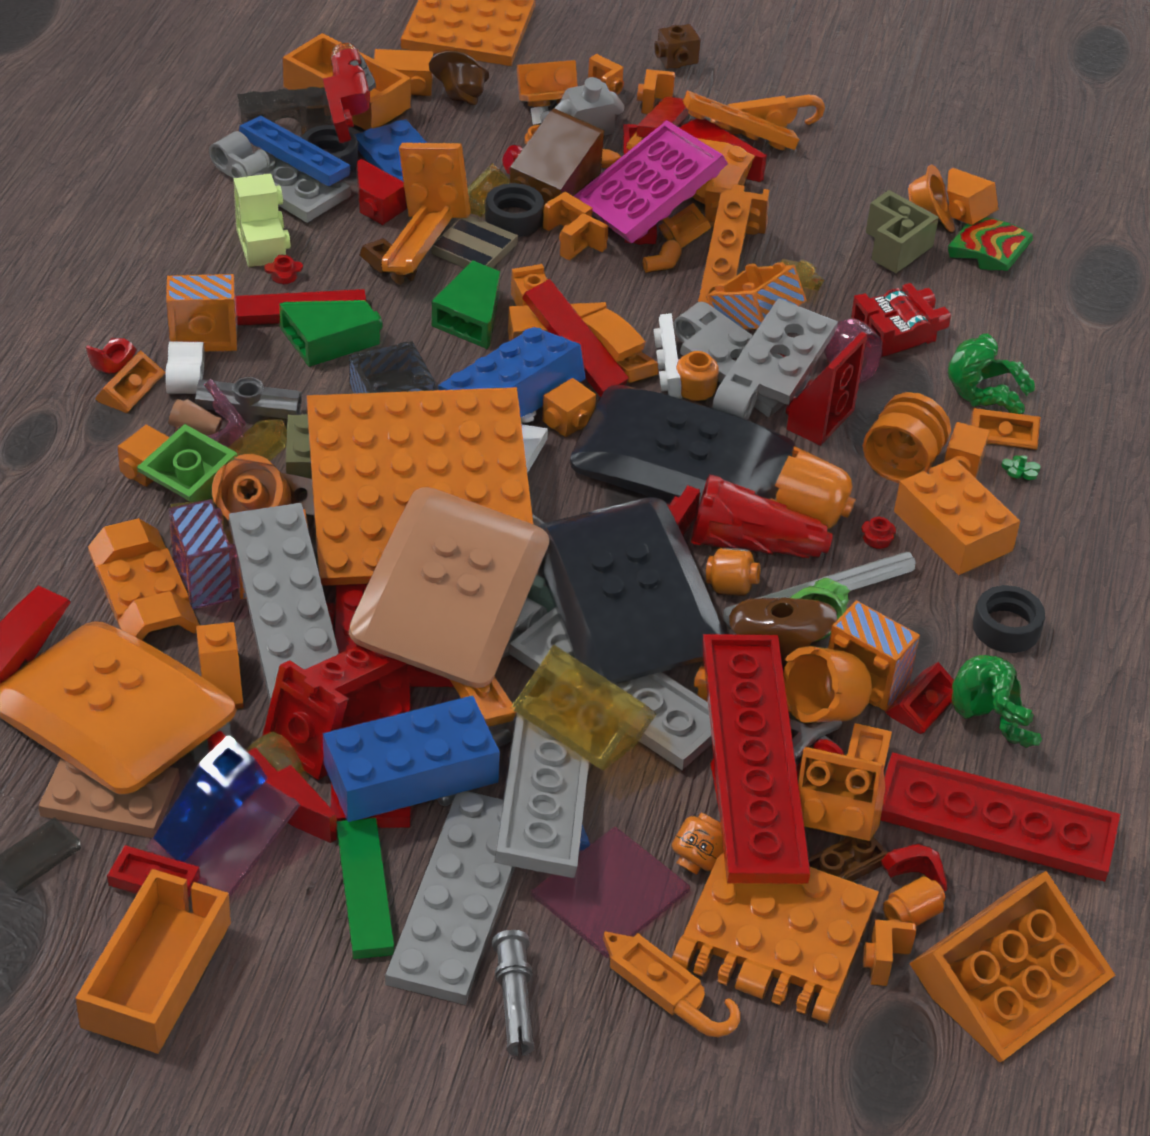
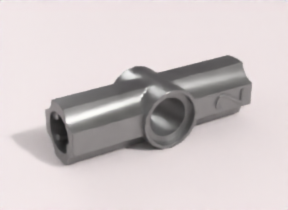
[195,377,302,423]

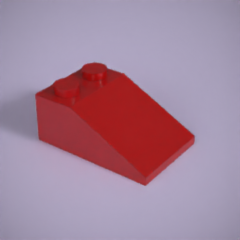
[786,332,868,446]

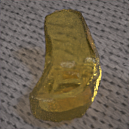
[243,732,304,775]

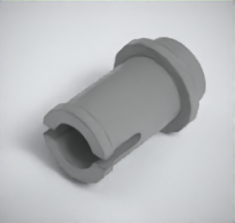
[229,149,270,178]

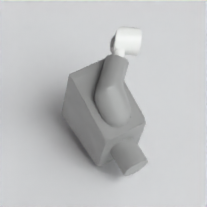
[531,77,624,135]

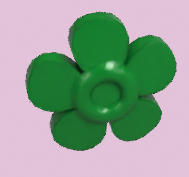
[1001,455,1041,480]

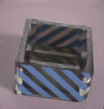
[349,341,436,394]

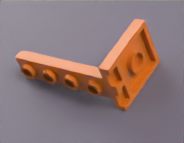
[382,143,471,275]
[698,180,770,305]

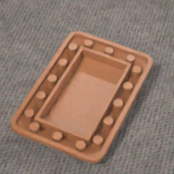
[349,487,549,688]

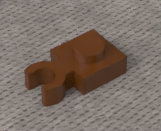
[359,238,417,285]

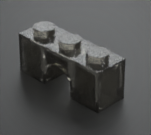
[237,87,331,135]

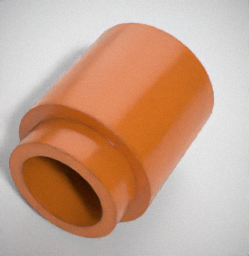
[883,876,946,926]

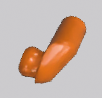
[643,240,682,273]

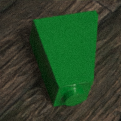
[431,260,500,349]
[279,300,383,367]

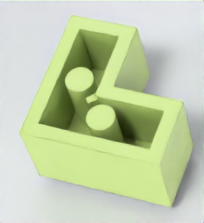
[233,173,291,267]

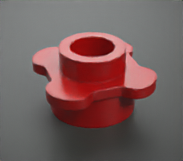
[264,254,303,284]

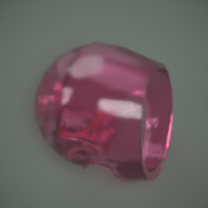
[824,318,882,382]

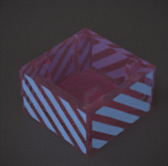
[168,499,239,609]

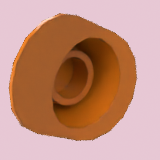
[908,164,955,233]

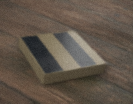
[431,215,518,268]

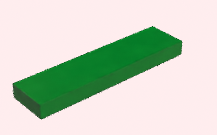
[337,818,394,959]

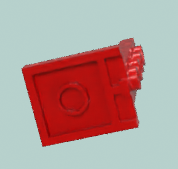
[261,645,408,780]

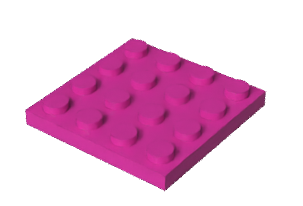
[574,120,728,243]

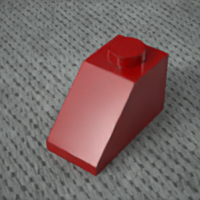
[357,159,407,225]

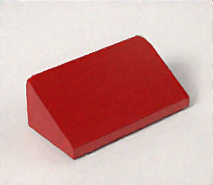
[885,662,954,734]

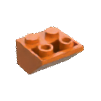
[798,747,885,841]

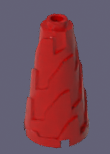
[691,474,833,558]

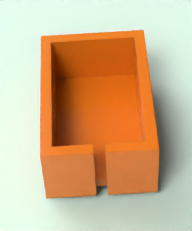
[894,458,1020,575]

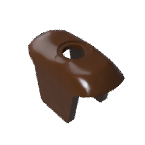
[729,597,837,671]

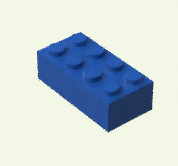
[438,327,586,417]
[323,695,500,822]

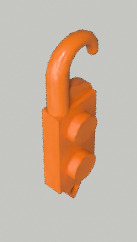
[710,94,825,135]
[603,931,741,1037]

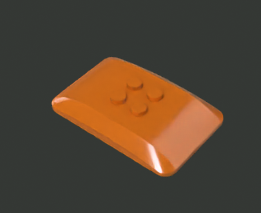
[0,621,236,794]

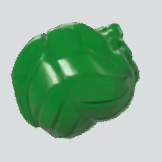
[947,333,1035,414]
[951,655,1042,748]

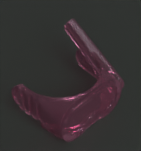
[174,379,246,448]

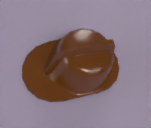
[429,51,489,106]

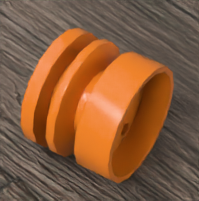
[862,392,951,483]

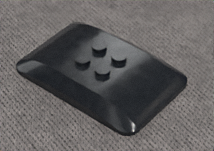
[570,385,796,503]
[538,497,724,687]

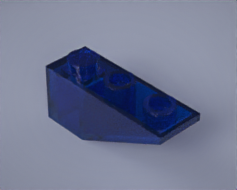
[153,735,268,862]

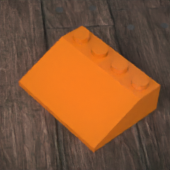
[909,871,1115,1062]

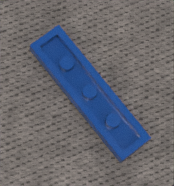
[239,116,350,186]

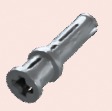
[492,930,534,1056]

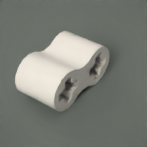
[166,341,205,394]

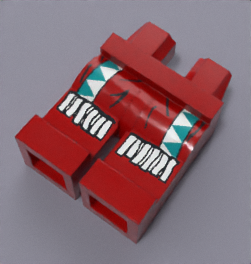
[851,283,951,358]

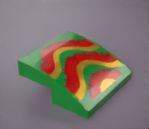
[947,217,1033,271]

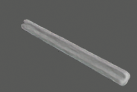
[723,551,916,628]

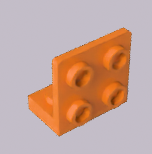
[517,60,578,107]

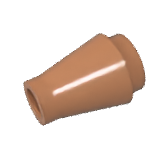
[168,399,222,438]

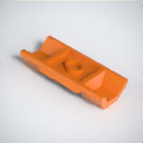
[88,518,200,640]

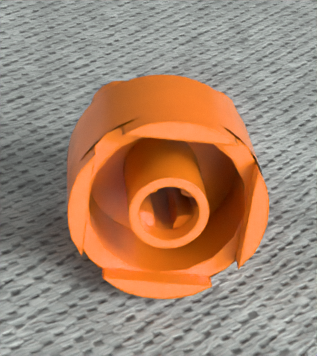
[212,454,291,521]

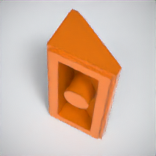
[95,350,166,413]
[970,408,1041,450]

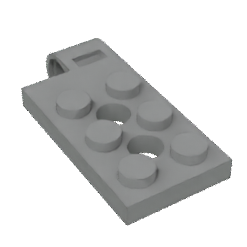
[209,131,351,223]
[713,298,838,420]
[674,302,811,418]

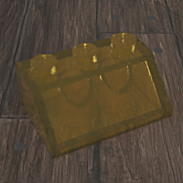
[511,645,657,771]

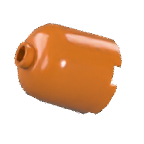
[770,447,856,529]
[783,646,872,723]

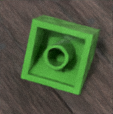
[137,424,238,503]

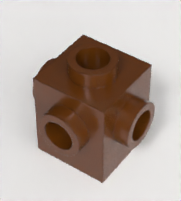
[654,24,701,69]

